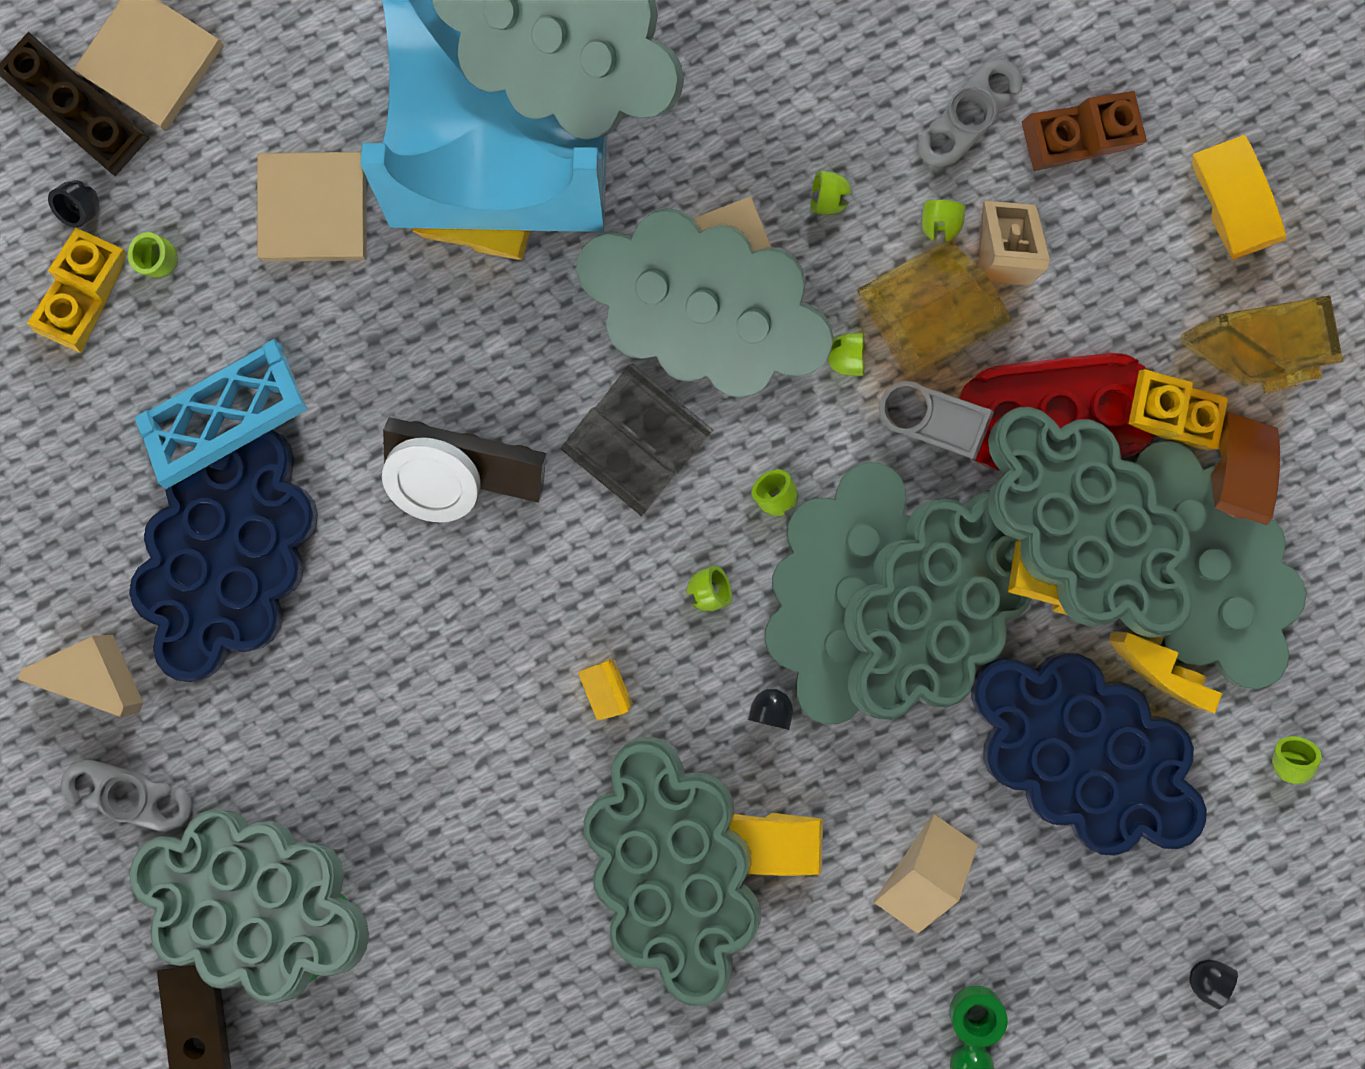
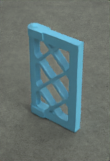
[135,339,308,489]

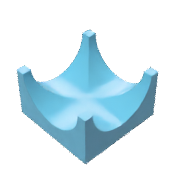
[360,0,608,232]

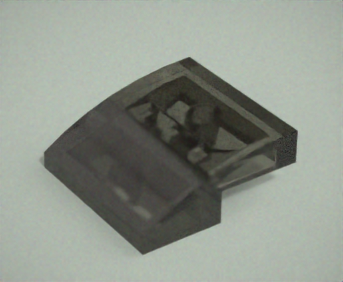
[560,363,714,517]

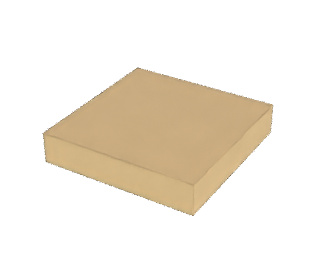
[73,0,224,131]
[257,152,367,262]

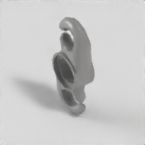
[917,59,1023,168]
[60,759,193,832]

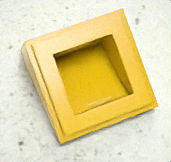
[578,658,633,720]

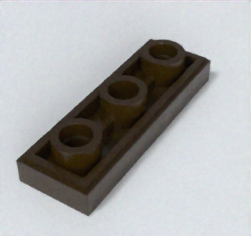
[0,31,150,176]
[383,417,547,503]
[157,964,231,1069]

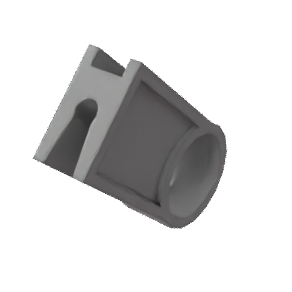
[879,380,994,460]

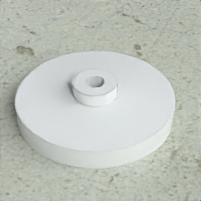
[382,438,481,522]

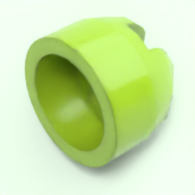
[810,170,851,216]
[921,200,966,242]
[128,232,178,278]
[827,333,865,376]
[751,469,799,517]
[686,565,732,611]
[1272,736,1322,784]

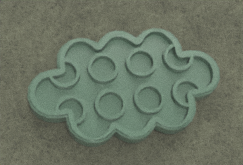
[432,0,684,140]
[576,208,834,398]
[987,407,1192,638]
[1132,441,1306,689]
[765,462,911,725]
[844,490,1032,720]
[583,737,761,1006]
[129,809,369,1004]

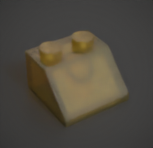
[856,241,1013,381]
[1180,295,1343,394]

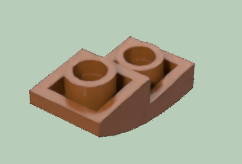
[1021,91,1147,172]
[1211,412,1280,525]

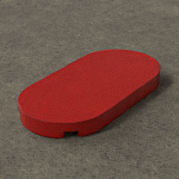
[958,353,1155,471]

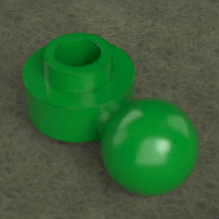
[949,986,1008,1069]

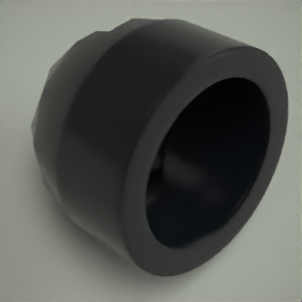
[48,180,99,228]
[748,689,793,730]
[1189,960,1238,1010]

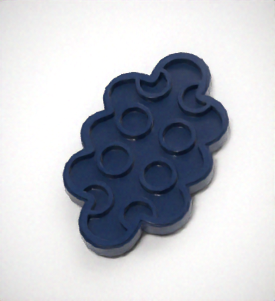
[129,429,318,682]
[971,652,1207,856]

